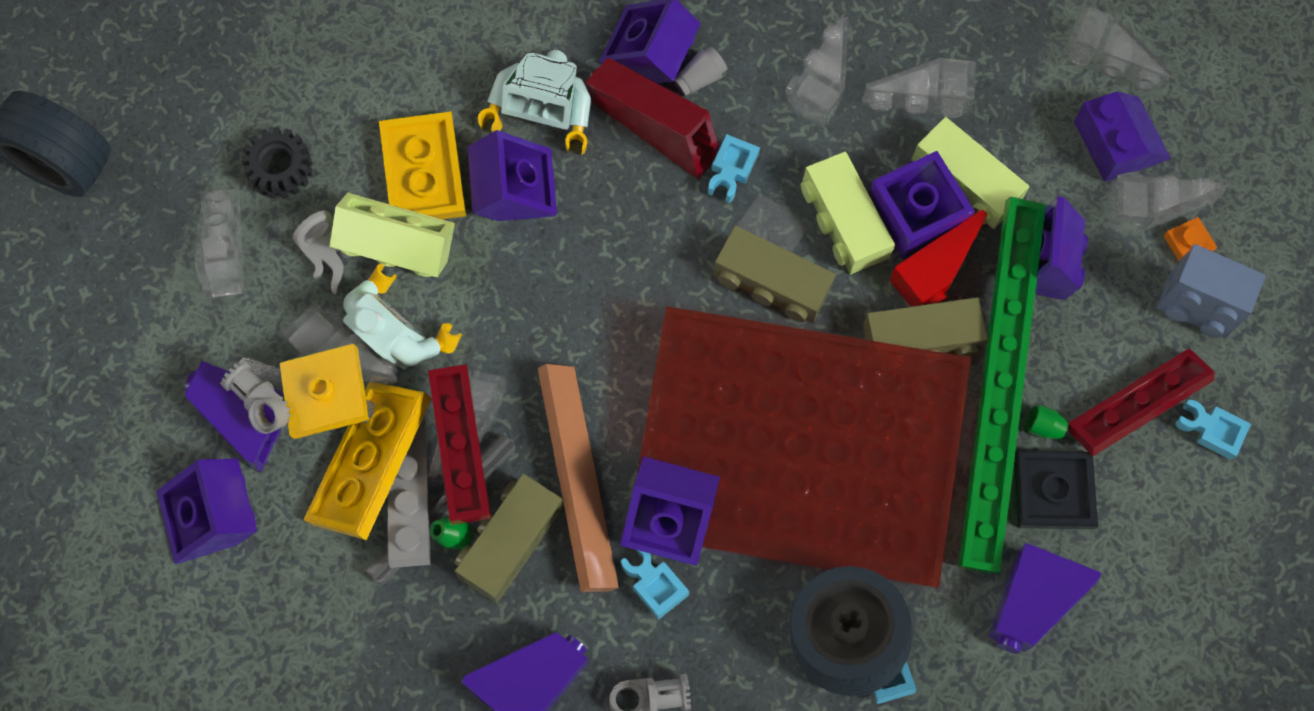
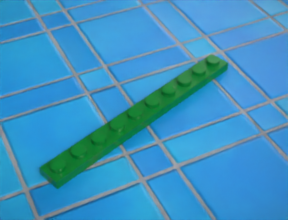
[958,196,1046,574]

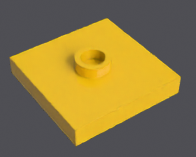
[280,344,369,439]

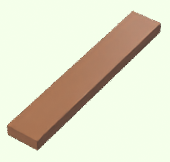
[538,364,619,592]

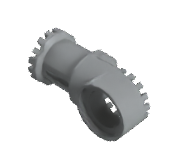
[221,360,291,434]
[609,673,691,711]

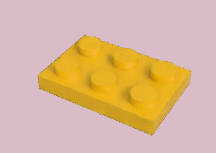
[379,111,466,220]

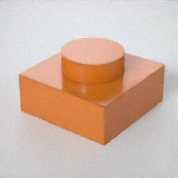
[1163,217,1217,261]

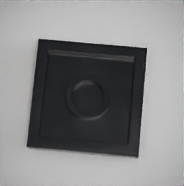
[1014,450,1098,529]

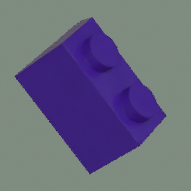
[599,0,701,83]
[1074,91,1170,182]
[468,130,557,221]
[868,151,975,259]
[1035,196,1088,300]
[620,457,720,566]
[156,458,257,564]

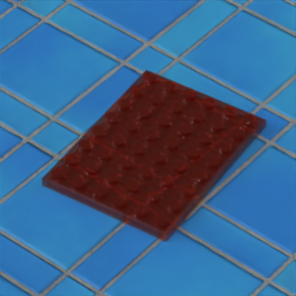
[636,306,971,589]

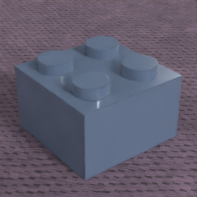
[1156,244,1266,339]

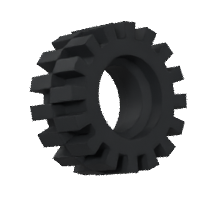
[241,127,313,199]

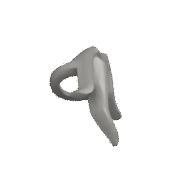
[293,210,352,295]

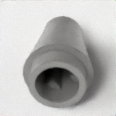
[673,47,728,97]

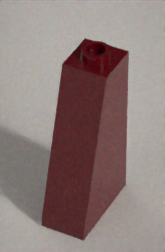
[585,58,719,180]

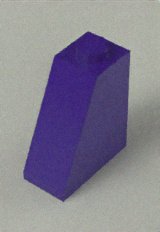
[185,361,285,473]
[988,543,1101,654]
[461,632,588,711]

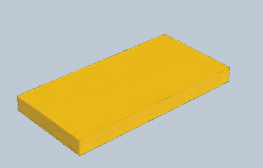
[304,382,432,540]

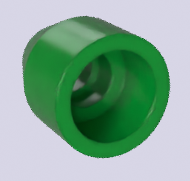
[1025,403,1068,439]
[430,516,473,550]

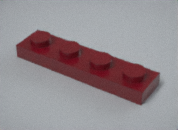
[1068,348,1215,457]
[428,364,491,525]

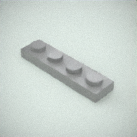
[388,418,431,568]

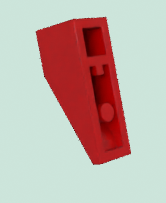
[889,209,988,307]

